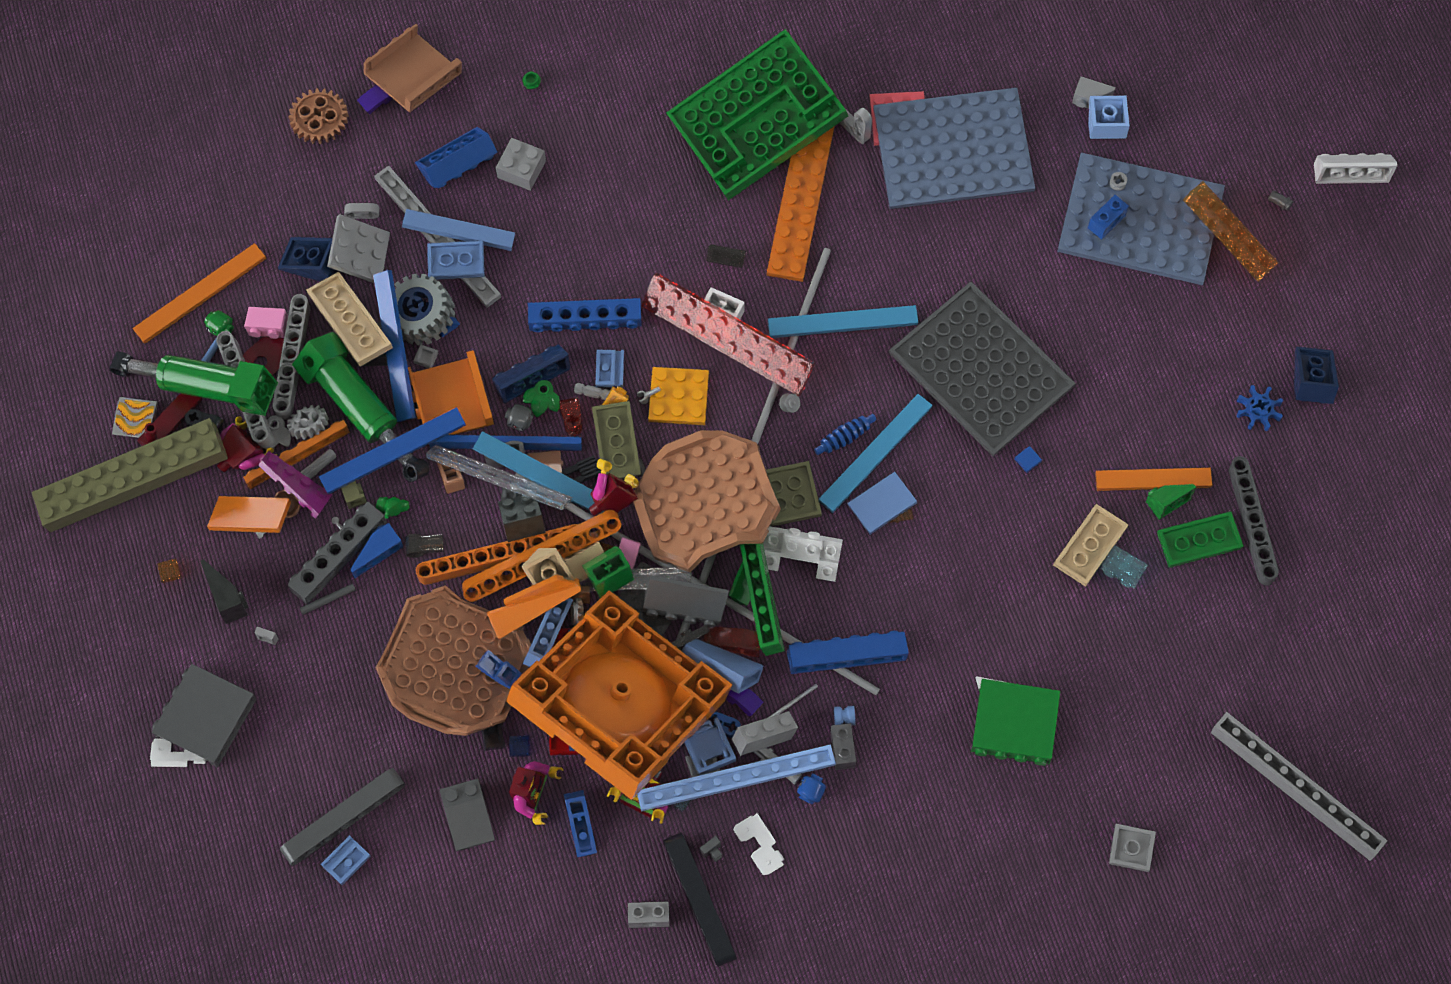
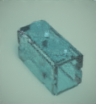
[1101,545,1148,588]

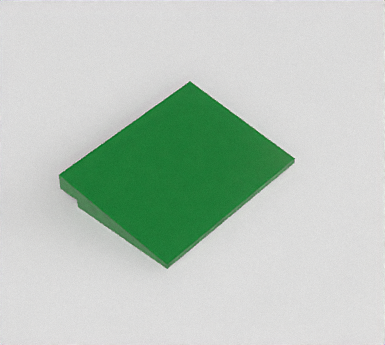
[666,29,848,201]

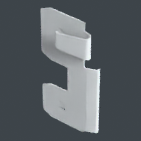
[150,739,208,767]
[733,813,785,875]

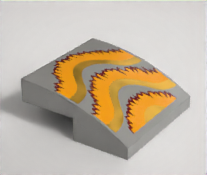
[112,397,158,438]

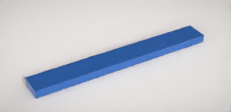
[373,270,416,422]
[319,407,466,494]
[429,435,582,451]

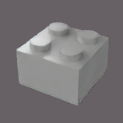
[496,138,546,191]

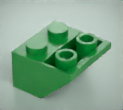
[582,546,634,598]

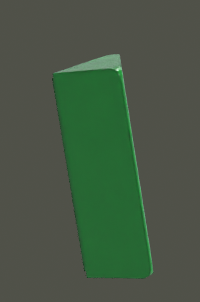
[729,561,750,606]

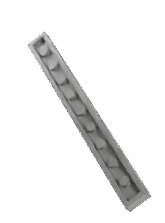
[374,166,501,308]

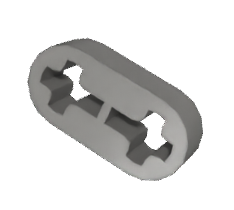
[344,203,380,219]

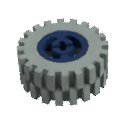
[394,274,455,345]

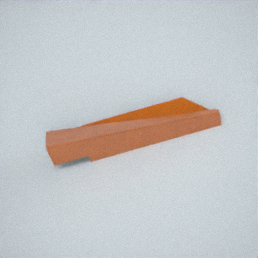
[487,575,582,639]

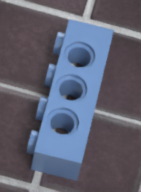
[523,598,573,667]

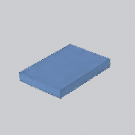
[427,241,485,280]
[848,472,917,535]

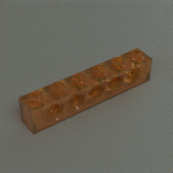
[1183,181,1278,282]

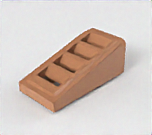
[435,452,465,494]

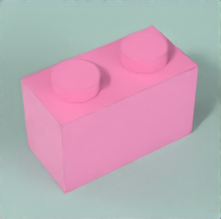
[244,307,288,339]

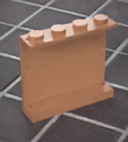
[364,24,462,112]

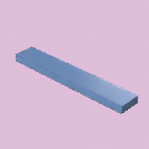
[402,209,515,251]

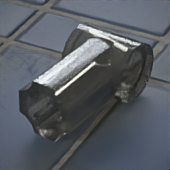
[405,534,444,558]

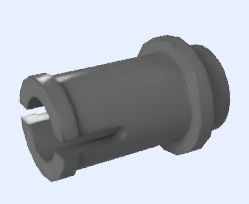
[1268,190,1293,211]

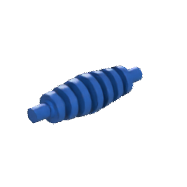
[814,414,876,455]

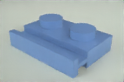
[595,350,624,388]
[321,835,371,885]

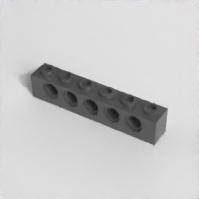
[288,502,387,604]

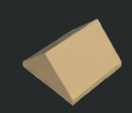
[522,548,575,585]

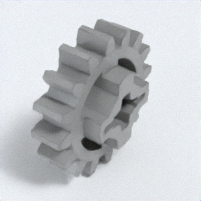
[287,405,329,440]

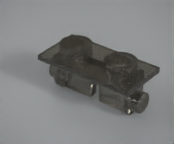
[706,244,746,268]

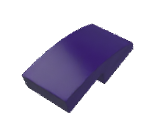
[357,85,393,114]
[726,688,763,717]

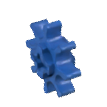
[1236,385,1283,431]

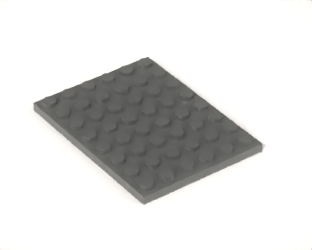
[889,282,1076,457]

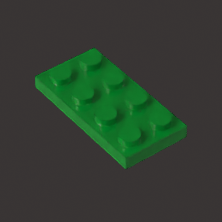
[1157,511,1244,568]

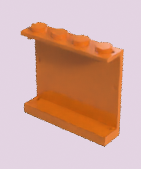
[408,350,494,435]

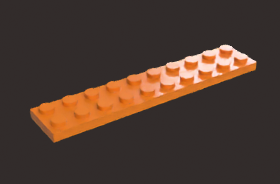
[767,126,835,282]

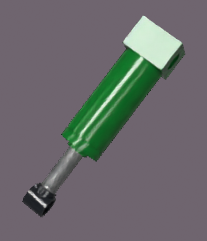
[292,332,429,482]
[109,351,278,416]

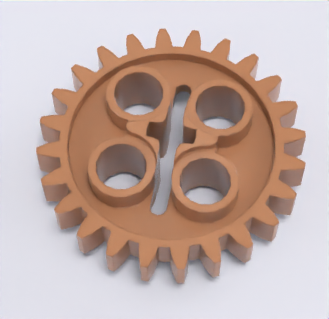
[289,88,349,144]

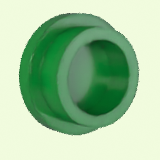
[522,71,541,89]

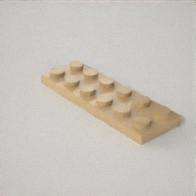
[306,272,393,366]

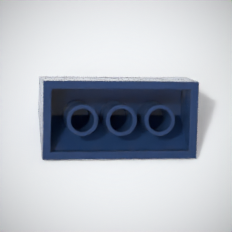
[492,344,570,404]

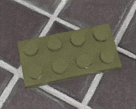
[592,401,641,479]

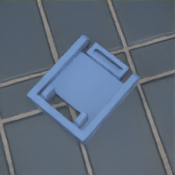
[684,718,736,776]

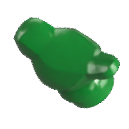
[376,497,410,519]

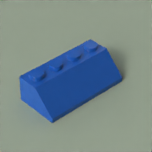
[415,127,498,188]

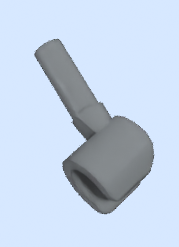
[637,386,661,404]

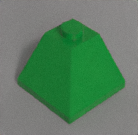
[1146,484,1196,520]

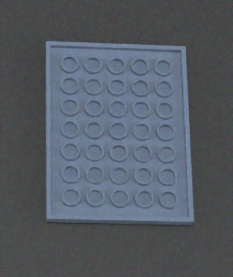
[873,88,1035,209]
[1057,153,1225,285]

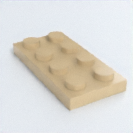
[1053,504,1128,587]

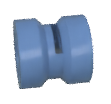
[834,706,855,726]

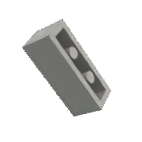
[732,711,798,756]

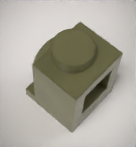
[341,481,367,509]

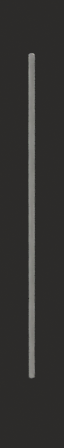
[514,473,880,695]

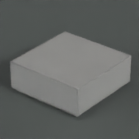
[413,345,438,368]
[255,627,278,645]

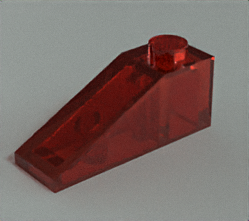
[703,627,761,658]

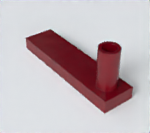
[138,393,202,446]

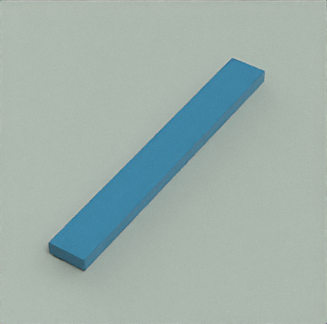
[767,305,918,338]
[819,394,932,513]
[473,431,604,515]

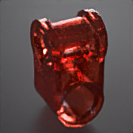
[559,397,582,436]

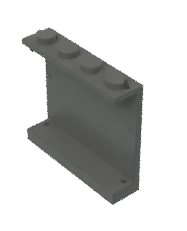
[152,664,257,768]

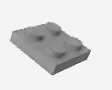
[1109,824,1156,872]

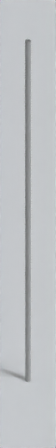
[674,248,831,650]

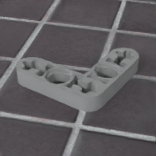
[840,108,872,144]

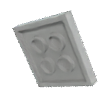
[327,214,390,283]

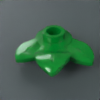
[523,380,560,417]

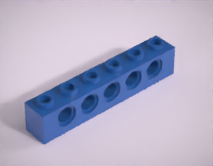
[528,298,642,332]

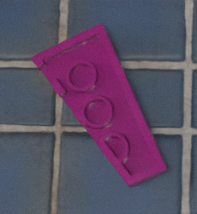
[258,451,332,519]

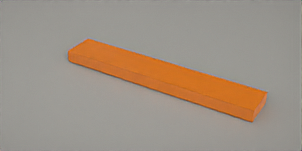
[1095,468,1212,491]

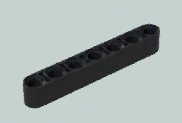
[663,832,737,967]

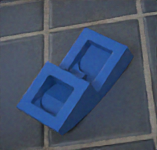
[475,650,522,689]

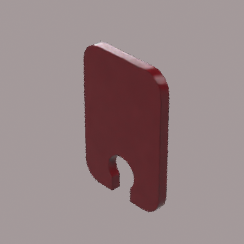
[243,336,305,376]

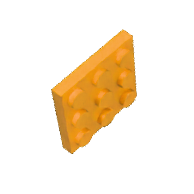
[648,367,709,425]

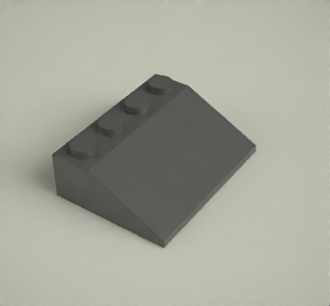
[642,576,729,627]

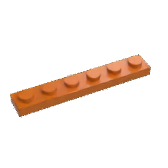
[243,420,350,489]

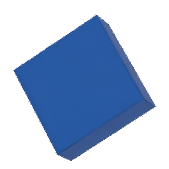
[1015,446,1042,473]

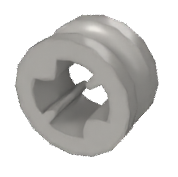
[1110,172,1127,191]

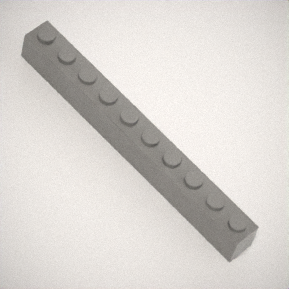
[1211,712,1388,861]

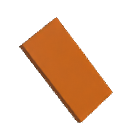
[207,496,291,533]

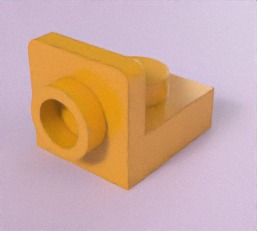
[602,386,629,405]

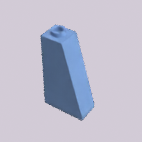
[682,639,764,694]

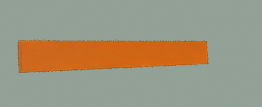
[133,243,266,344]

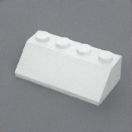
[1314,153,1397,184]

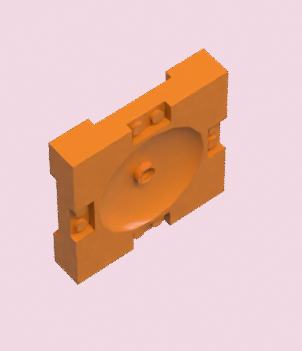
[506,590,733,800]

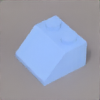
[1088,96,1130,139]

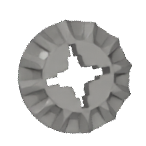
[571,598,584,626]

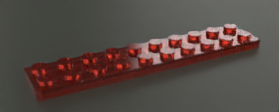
[641,273,815,396]

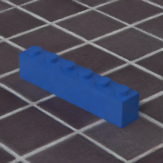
[787,630,909,674]

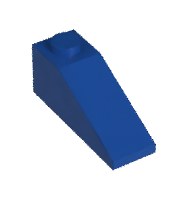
[350,523,403,578]
[564,790,597,857]

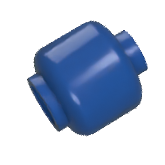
[797,773,826,805]

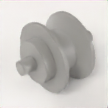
[779,393,800,413]

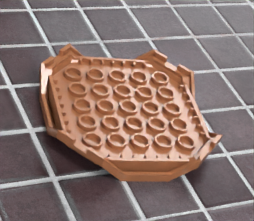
[633,430,781,572]
[376,585,531,736]

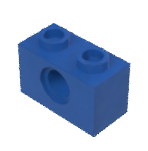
[1088,195,1129,240]

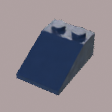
[278,237,338,281]
[1294,346,1339,404]

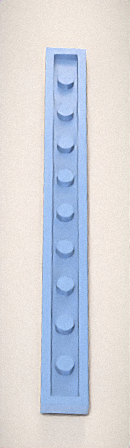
[637,745,836,812]

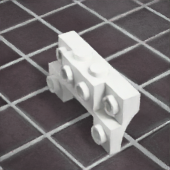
[763,526,843,582]

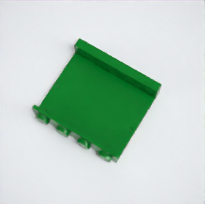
[971,679,1060,766]

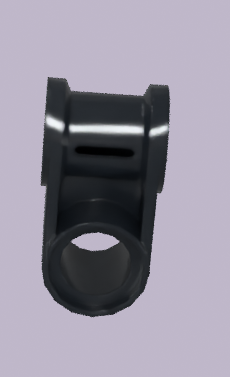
[185,409,224,432]

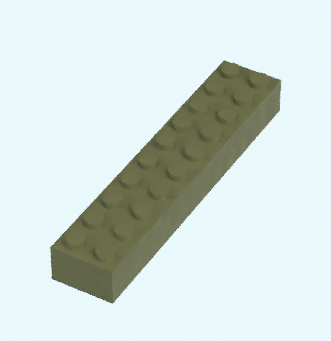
[32,418,228,533]

